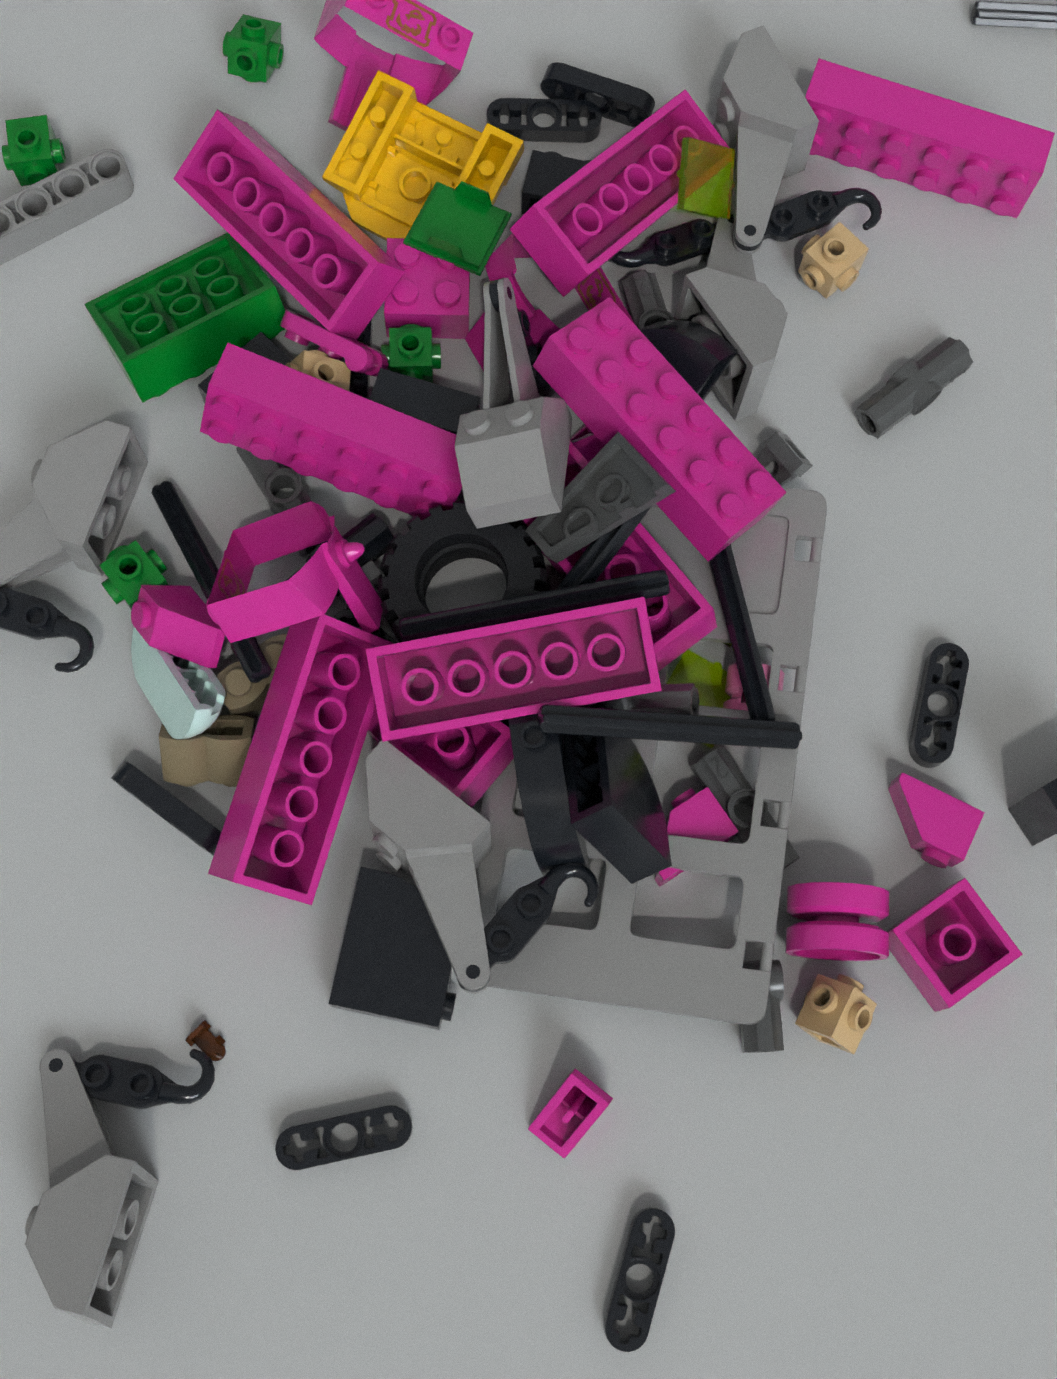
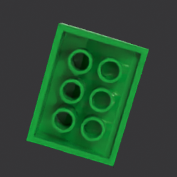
[84,232,285,403]

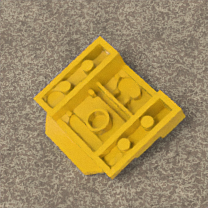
[322,70,524,241]

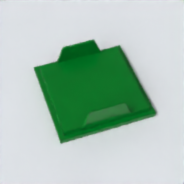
[403,181,512,276]

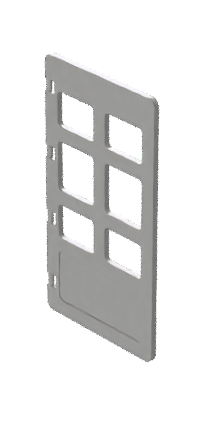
[475,488,827,1025]

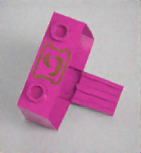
[314,0,473,131]
[464,233,635,372]
[206,501,383,643]

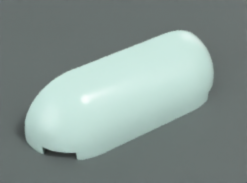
[131,627,226,739]

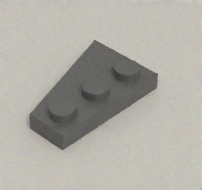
[525,432,676,563]

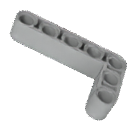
[0,149,134,265]

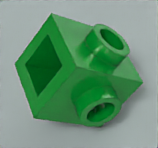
[223,14,284,82]
[2,115,66,186]
[381,324,441,383]
[99,540,169,609]

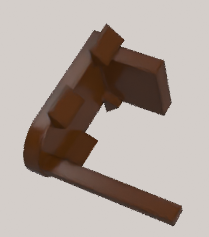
[185,1020,226,1061]

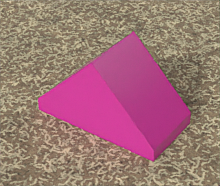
[528,1068,613,1159]

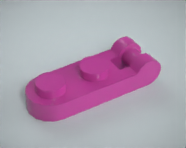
[280,309,388,377]

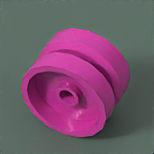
[785,882,889,961]

